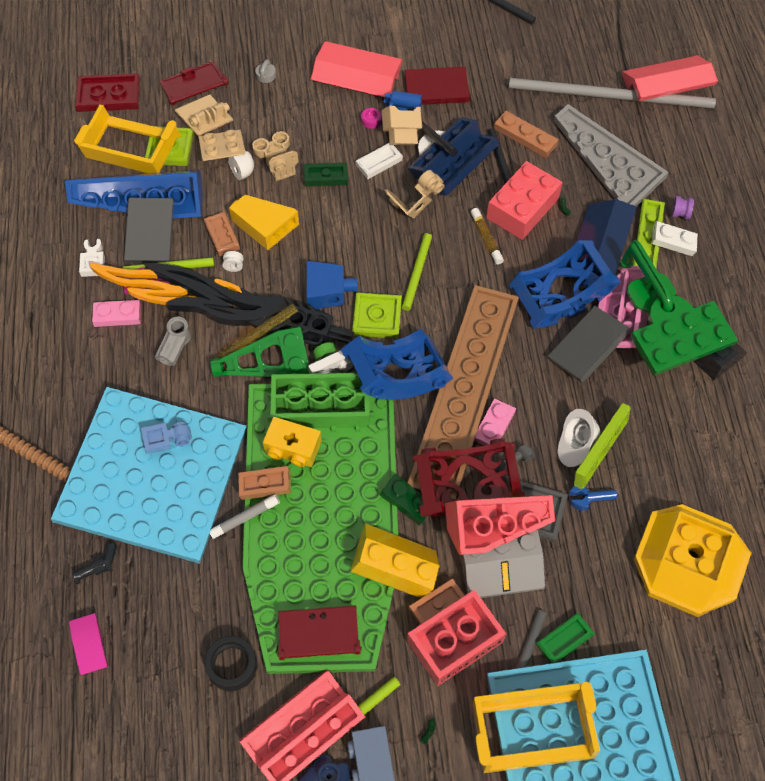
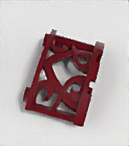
[412,438,525,517]

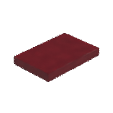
[405,66,470,105]
[75,73,140,112]

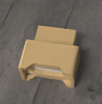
[382,106,422,146]

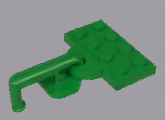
[620,240,738,376]

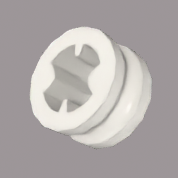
[222,251,244,272]

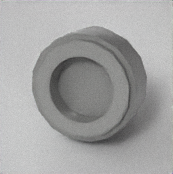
[255,59,276,83]

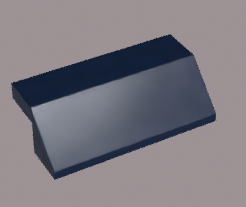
[408,117,499,196]
[569,199,637,280]

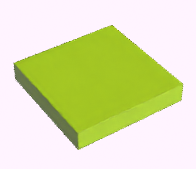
[145,127,194,166]
[353,293,402,339]

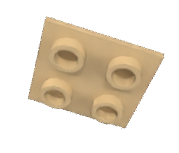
[175,95,233,136]
[199,130,246,161]

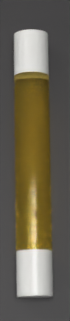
[471,208,504,265]

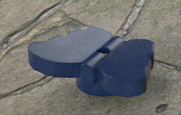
[299,755,350,781]

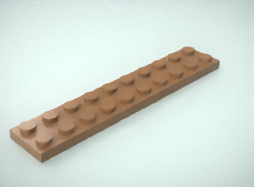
[408,285,519,500]

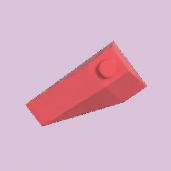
[445,495,555,555]

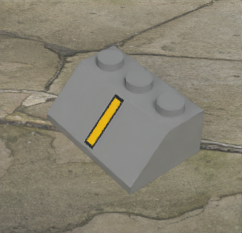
[460,530,545,598]

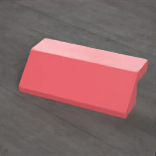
[311,41,402,97]
[622,55,718,102]
[238,670,365,781]

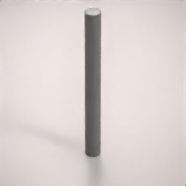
[515,610,547,669]

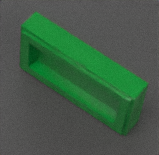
[536,613,595,664]

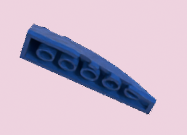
[65,170,203,218]

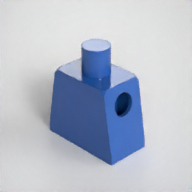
[307,261,358,310]

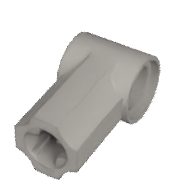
[155,317,191,366]

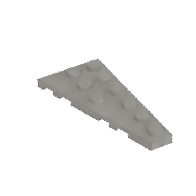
[554,104,669,206]

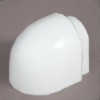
[228,151,254,180]

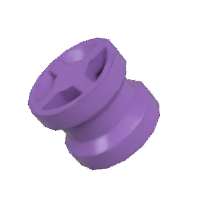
[671,196,694,220]

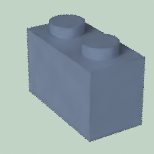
[347,726,395,781]

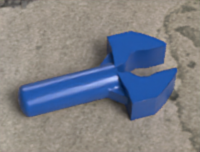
[569,486,618,511]

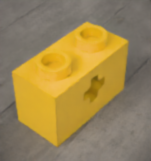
[263,417,322,467]

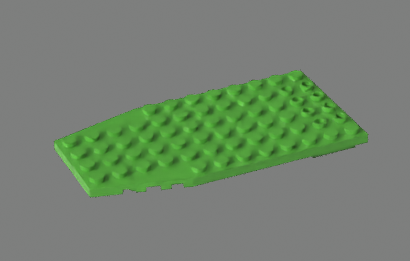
[243,373,398,674]

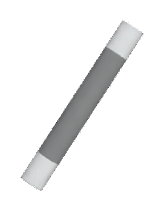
[210,494,280,539]

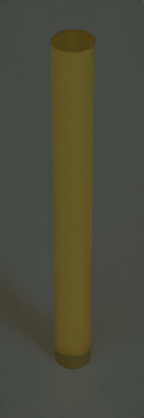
[216,303,298,358]

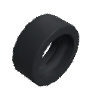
[204,636,258,691]

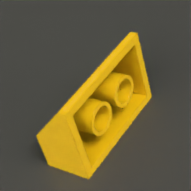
[350,523,439,598]

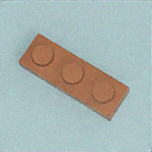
[494,111,559,158]

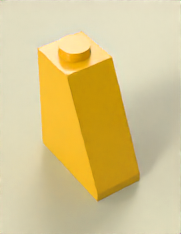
[229,195,299,250]

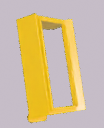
[74,105,181,173]
[472,682,600,773]

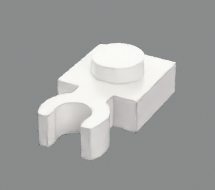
[79,239,105,277]

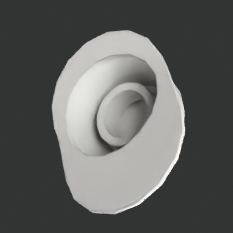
[558,409,601,467]

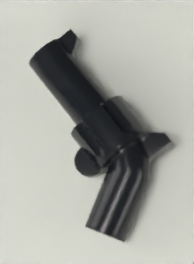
[72,544,117,584]

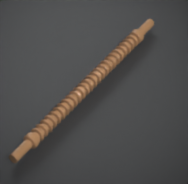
[0,426,71,483]

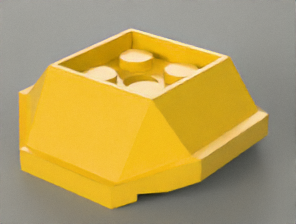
[634,504,751,617]

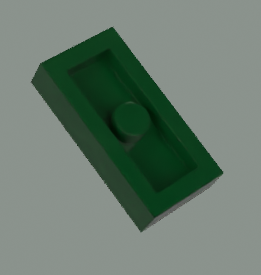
[304,163,348,187]
[379,474,427,526]

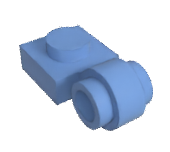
[141,422,192,454]

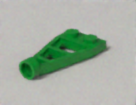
[210,326,309,378]

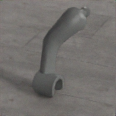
[496,445,535,484]

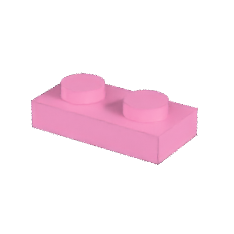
[92,300,141,327]
[474,399,516,446]

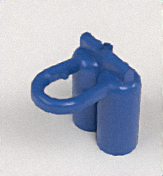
[384,91,422,111]

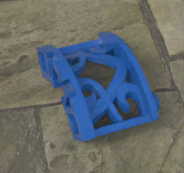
[509,240,621,329]
[341,328,453,400]

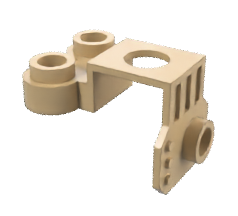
[252,132,298,181]
[385,170,444,218]

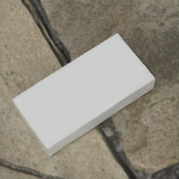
[356,143,403,179]

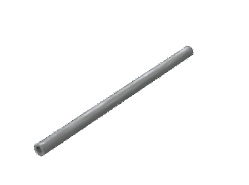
[509,78,716,109]

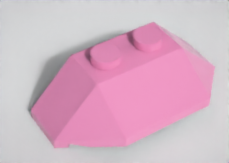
[598,266,648,348]

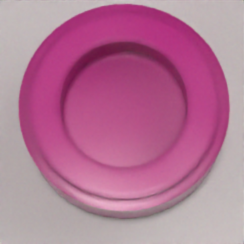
[361,108,382,129]

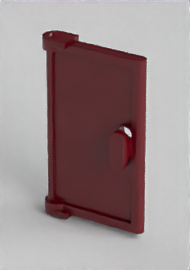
[159,61,228,106]
[278,605,362,660]

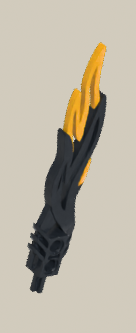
[89,263,354,346]

